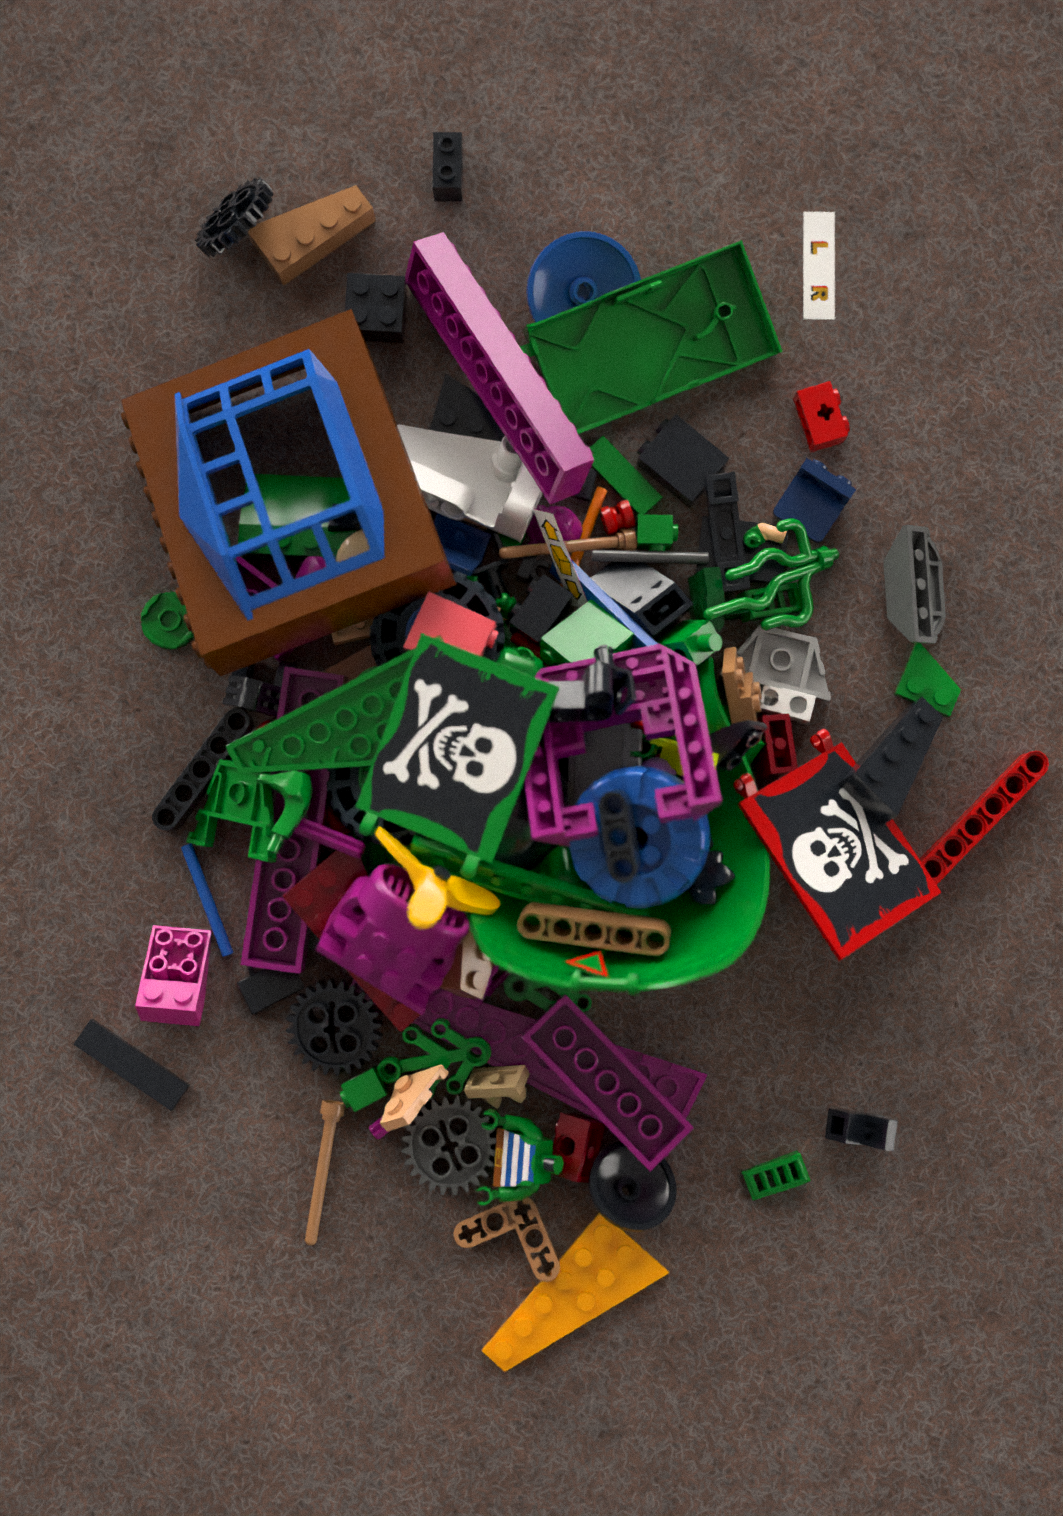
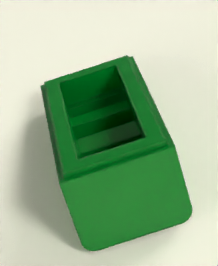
[736,582,802,623]
[741,1150,811,1201]

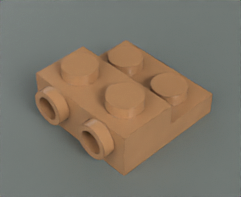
[722,647,762,724]

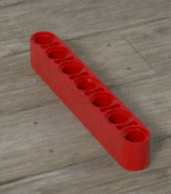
[919,750,1049,885]

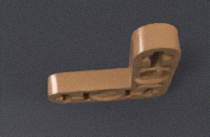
[454,1197,560,1282]

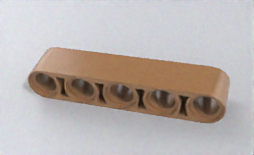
[517,902,671,955]

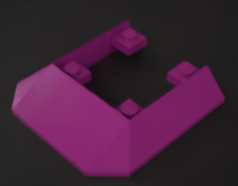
[525,644,722,847]

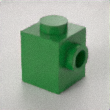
[636,514,678,551]

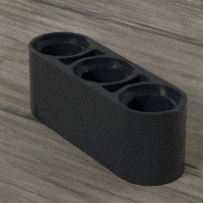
[599,789,641,883]

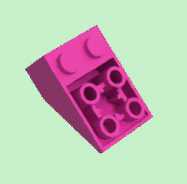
[135,925,212,1026]

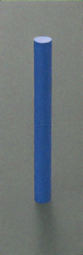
[181,843,234,957]

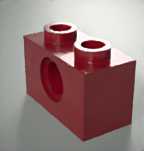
[754,713,798,780]
[551,1113,605,1183]

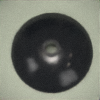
[589,1141,676,1232]

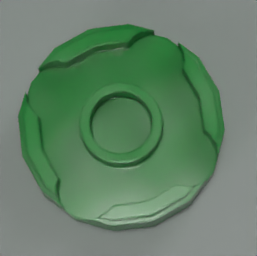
[141,591,195,649]

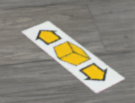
[533,509,587,607]

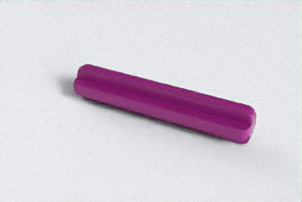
[294,818,366,859]

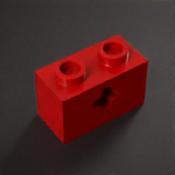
[793,381,850,452]

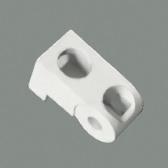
[760,685,816,726]

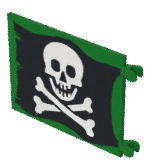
[356,633,560,878]

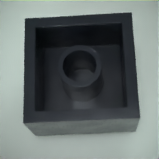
[345,273,408,343]
[508,574,573,647]

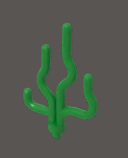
[703,518,839,631]

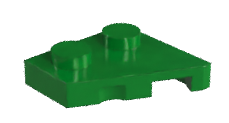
[894,643,961,717]

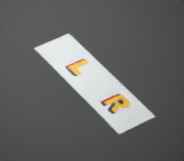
[803,212,835,319]

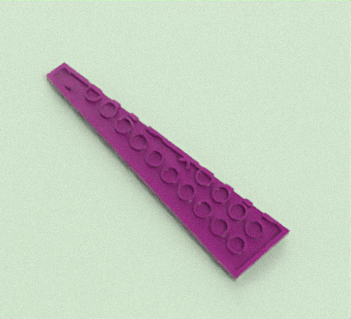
[350,980,708,1156]

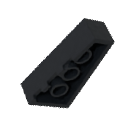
[838,697,943,825]

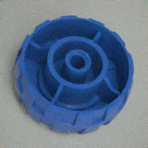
[568,766,710,908]

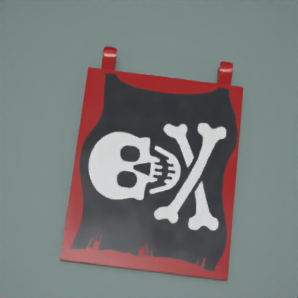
[733,729,941,961]

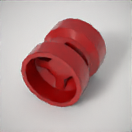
[599,499,636,536]

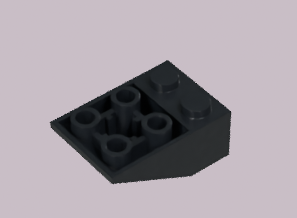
[591,562,694,639]

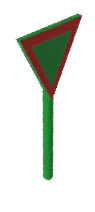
[563,930,619,978]

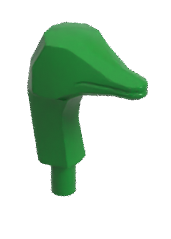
[257,770,312,855]

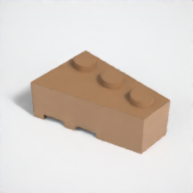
[439,911,494,999]

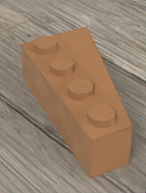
[248,185,376,286]

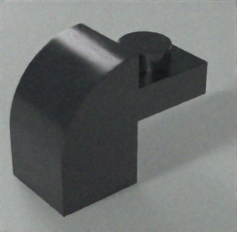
[825,1108,897,1151]

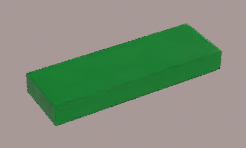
[590,436,662,515]

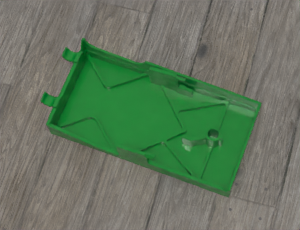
[520,240,783,434]

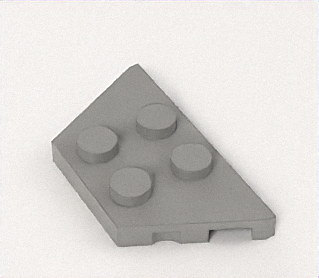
[719,625,831,702]

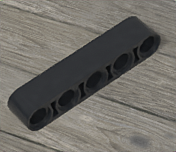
[152,708,254,832]

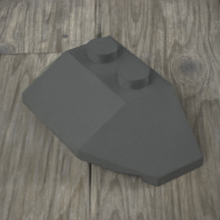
[884,525,946,644]

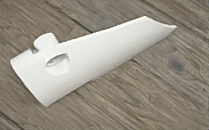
[397,424,543,542]

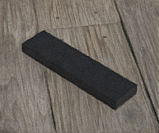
[74,1019,190,1111]

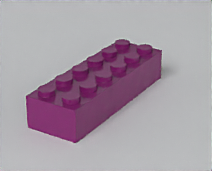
[521,993,694,1171]

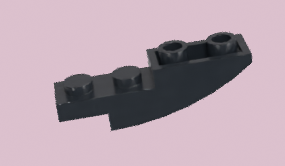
[677,720,768,783]

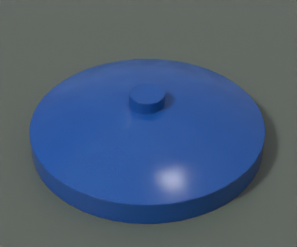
[526,231,641,322]

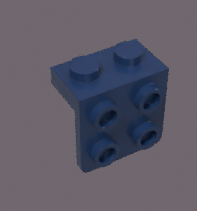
[773,458,856,543]
[434,513,493,576]

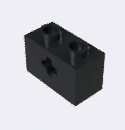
[432,132,463,201]

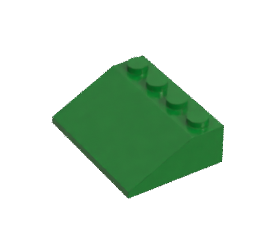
[238,474,359,562]

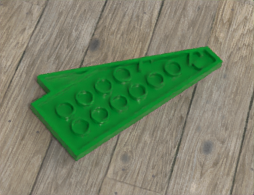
[225,635,444,773]

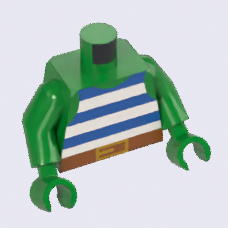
[476,1109,563,1206]

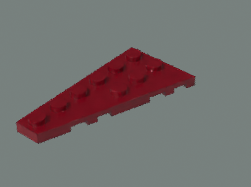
[282,836,421,1032]

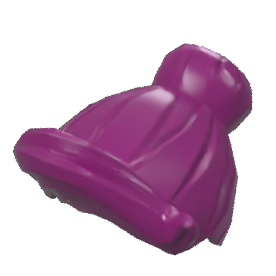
[526,504,583,545]

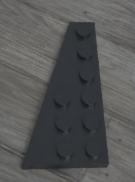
[430,374,597,502]

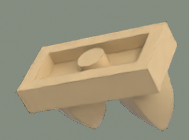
[464,1065,530,1109]

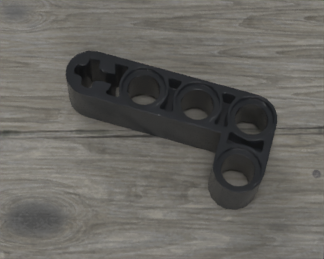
[547,664,613,723]

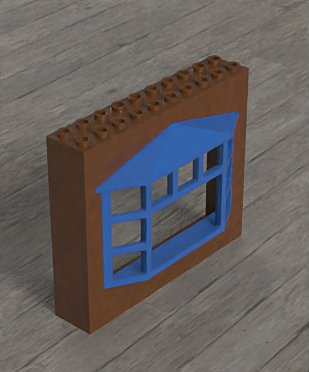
[121,309,457,677]

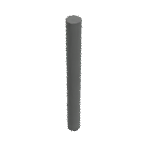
[591,550,709,564]

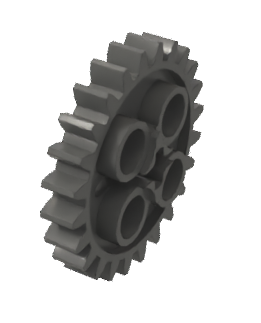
[401,1095,497,1195]

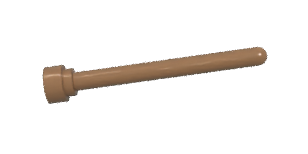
[499,528,637,559]
[305,1100,345,1246]

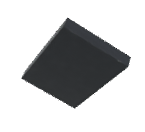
[695,516,789,584]

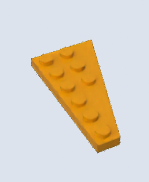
[482,1213,669,1372]

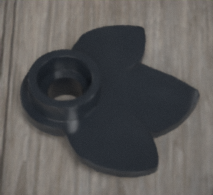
[684,850,736,905]

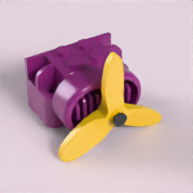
[316,826,501,1015]

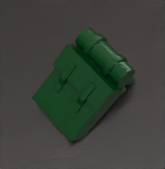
[688,567,749,633]

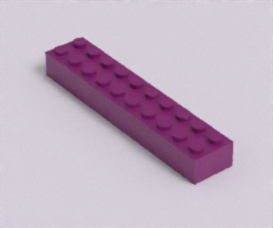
[405,232,594,505]
[240,667,348,974]

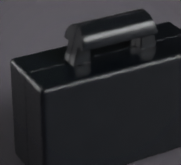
[236,966,305,1015]

